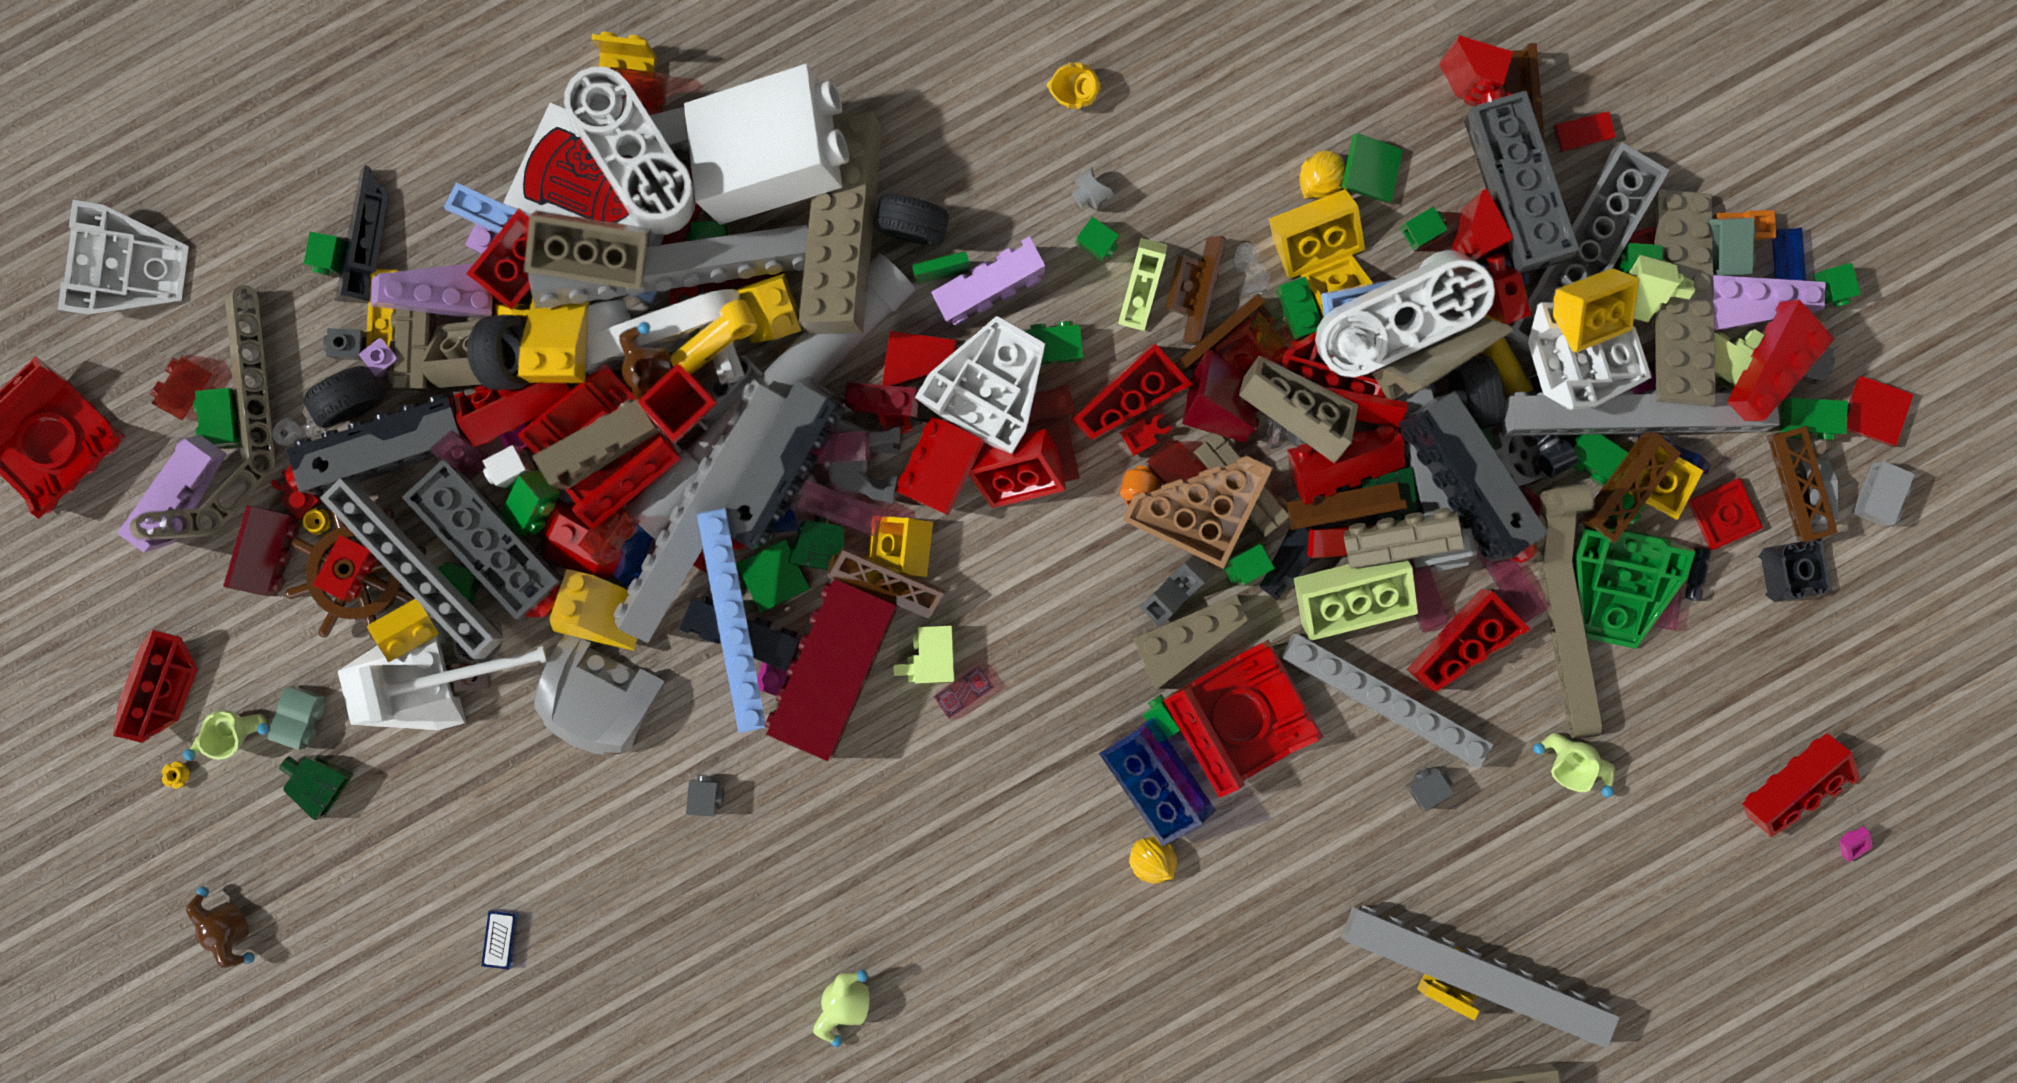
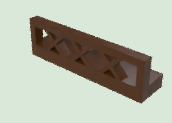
[1503,43,1545,146]
[1175,294,1277,380]
[1767,426,1838,542]
[1578,432,1681,543]
[1286,482,1407,530]
[828,546,944,619]

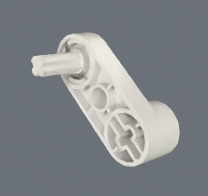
[564,67,695,234]
[1315,250,1494,377]
[585,289,744,385]

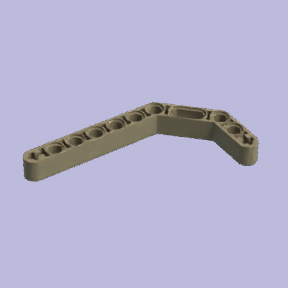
[129,285,275,540]
[1537,483,1602,738]

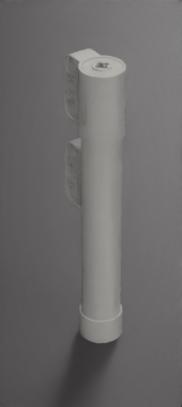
[623,253,916,540]

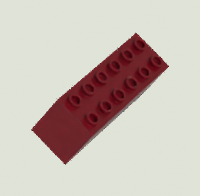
[764,579,899,762]

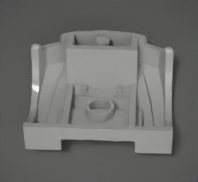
[534,634,664,755]

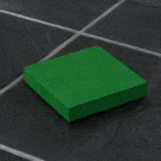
[1341,133,1403,203]
[912,251,970,285]
[736,539,811,613]

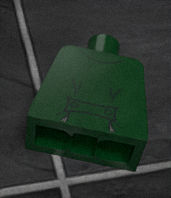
[1357,467,1417,523]
[788,506,844,571]
[279,755,354,821]

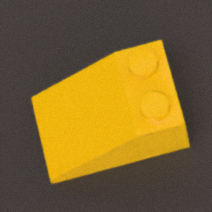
[518,299,589,383]
[549,569,638,651]

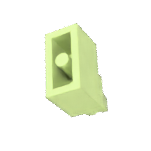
[1628,255,1695,322]
[1714,329,1764,389]
[893,626,955,683]

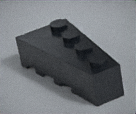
[679,596,801,671]

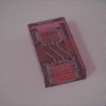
[933,665,994,719]

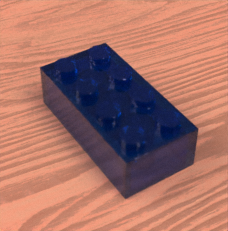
[1099,717,1216,847]

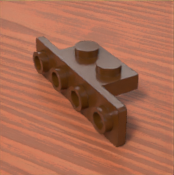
[1165,236,1226,344]

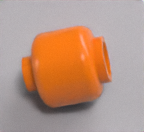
[1120,465,1159,506]

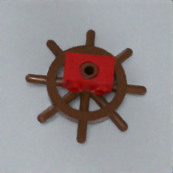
[285,508,427,641]

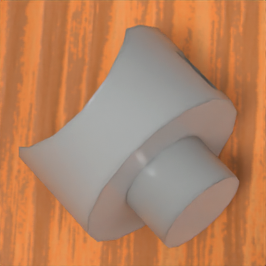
[1072,167,1114,209]

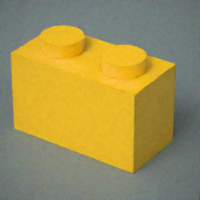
[367,599,439,663]

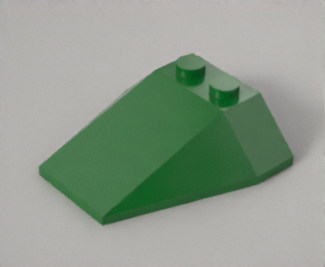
[1576,525,1695,649]

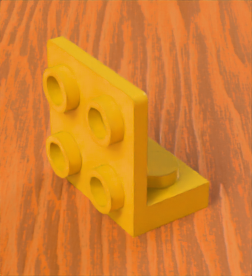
[592,31,657,88]
[1417,946,1479,1021]

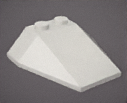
[58,200,189,315]
[1528,302,1652,410]
[915,316,1045,454]
[338,617,466,730]

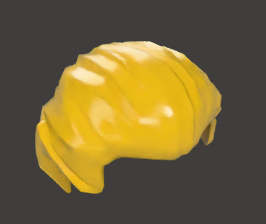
[1047,62,1101,109]
[1299,150,1346,199]
[1129,836,1177,884]

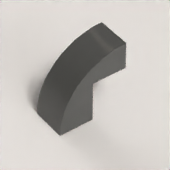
[1140,554,1214,627]

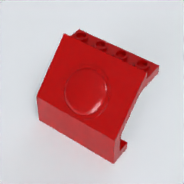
[0,356,125,519]
[518,363,680,530]
[1164,640,1324,798]

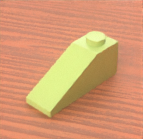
[1118,238,1167,331]

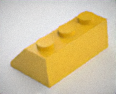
[1269,189,1365,279]
[1553,268,1640,353]

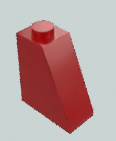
[882,331,959,386]

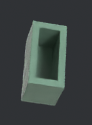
[1709,217,1756,276]

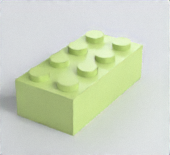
[1294,559,1418,641]

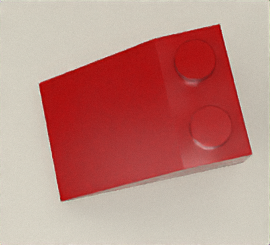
[466,208,530,310]

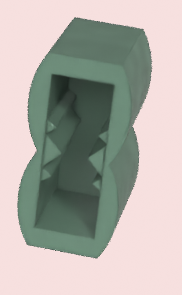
[267,685,325,750]

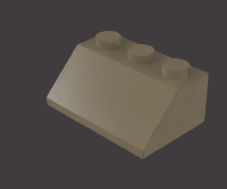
[417,321,505,388]

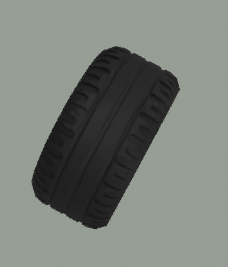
[873,194,949,246]
[467,314,529,390]
[1449,355,1504,429]
[303,366,383,428]

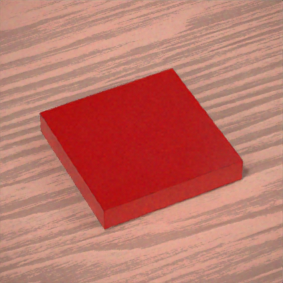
[1847,376,1914,447]
[1687,478,1763,550]

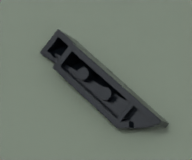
[335,165,389,302]
[1260,485,1350,600]

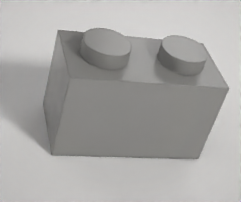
[1852,461,1915,526]

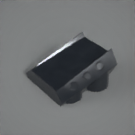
[1758,538,1832,602]

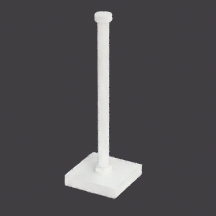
[358,646,548,723]

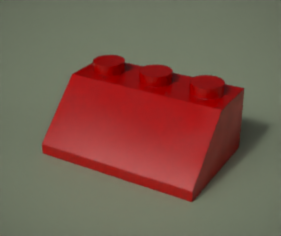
[1439,35,1513,106]
[1451,188,1513,262]
[895,417,985,516]
[969,429,1066,508]

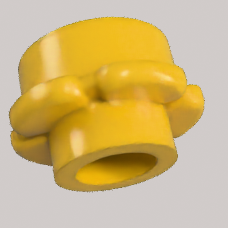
[303,508,331,535]
[162,761,190,789]

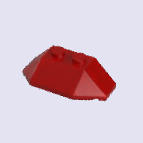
[1280,331,1385,398]
[539,500,644,580]
[113,629,198,743]

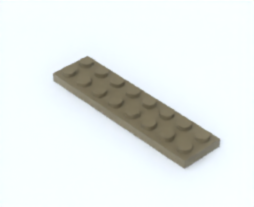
[1654,189,1716,406]

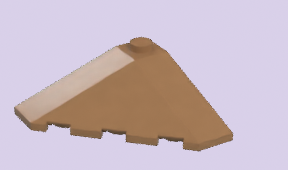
[1122,456,1273,569]

